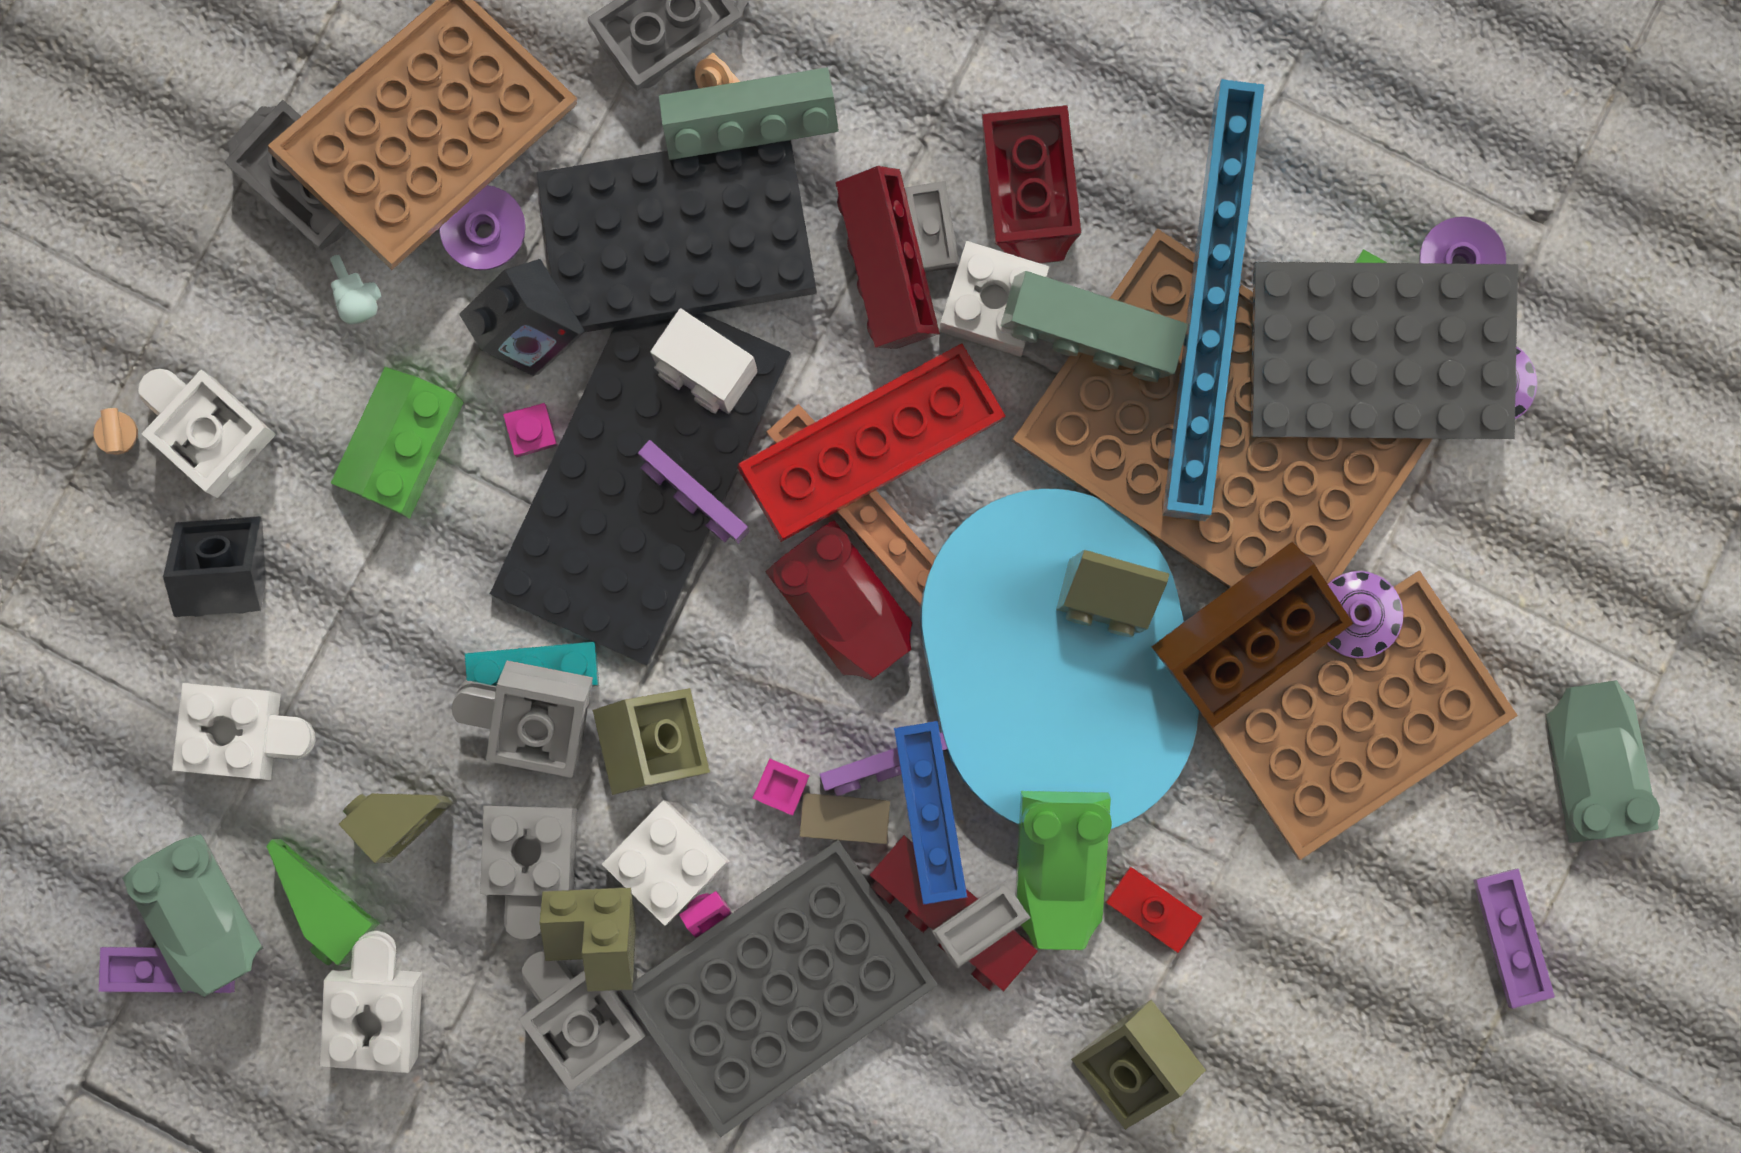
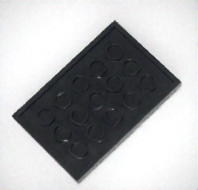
[536,140,817,333]

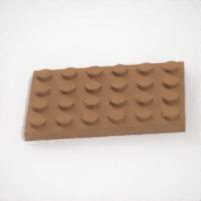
[268,0,577,270]
[1201,570,1518,860]

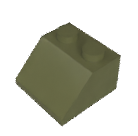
[1056,550,1169,637]
[593,688,710,795]
[339,793,454,863]
[1071,999,1206,1130]

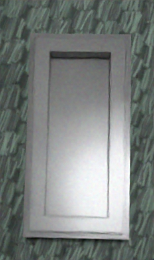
[932,881,1030,968]

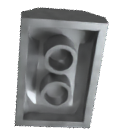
[588,0,749,91]
[224,99,348,250]

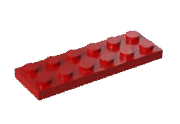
[737,343,1006,542]

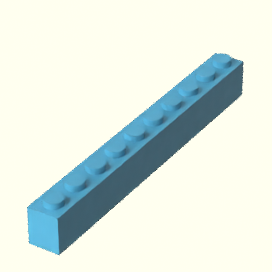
[1162,79,1265,521]

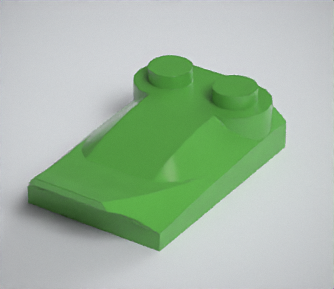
[1015,791,1112,950]

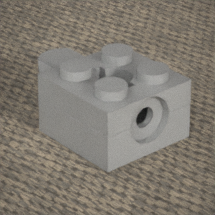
[451,660,593,778]
[480,805,578,940]
[518,951,647,1092]

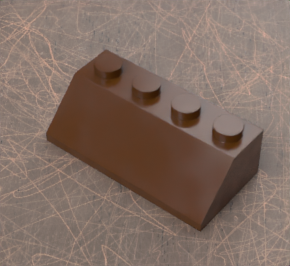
[1151,542,1354,729]

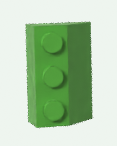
[331,367,464,519]

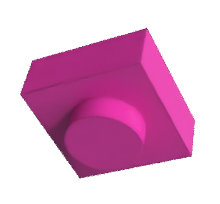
[503,403,558,458]
[752,758,810,816]
[679,891,732,938]

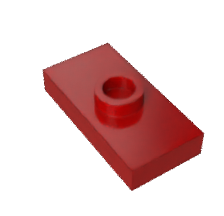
[1105,866,1203,953]

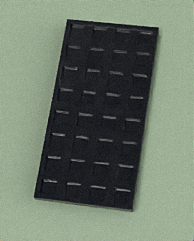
[489,313,791,666]

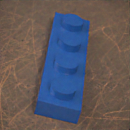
[894,721,967,904]

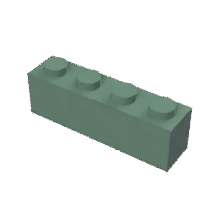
[659,67,839,160]
[1000,271,1188,382]

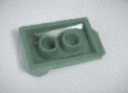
[1546,680,1660,843]
[122,834,264,997]

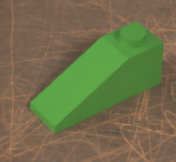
[266,839,380,966]

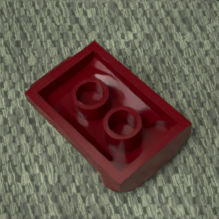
[981,105,1082,264]
[765,520,913,681]

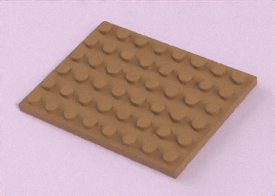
[1012,228,1432,588]

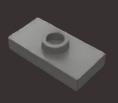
[904,181,959,273]

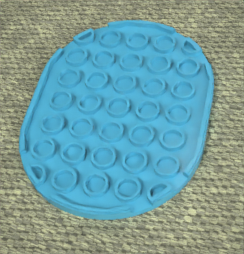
[920,489,1199,829]

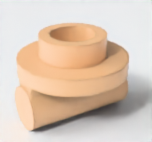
[695,53,740,88]
[93,408,138,455]

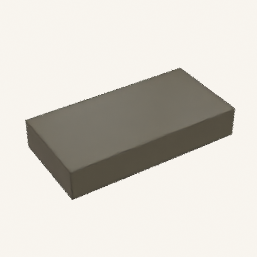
[800,793,890,844]

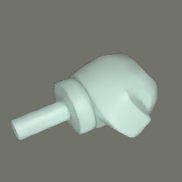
[330,255,382,324]

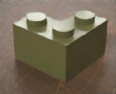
[539,888,636,992]

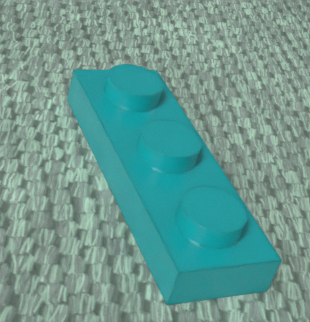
[465,642,600,686]

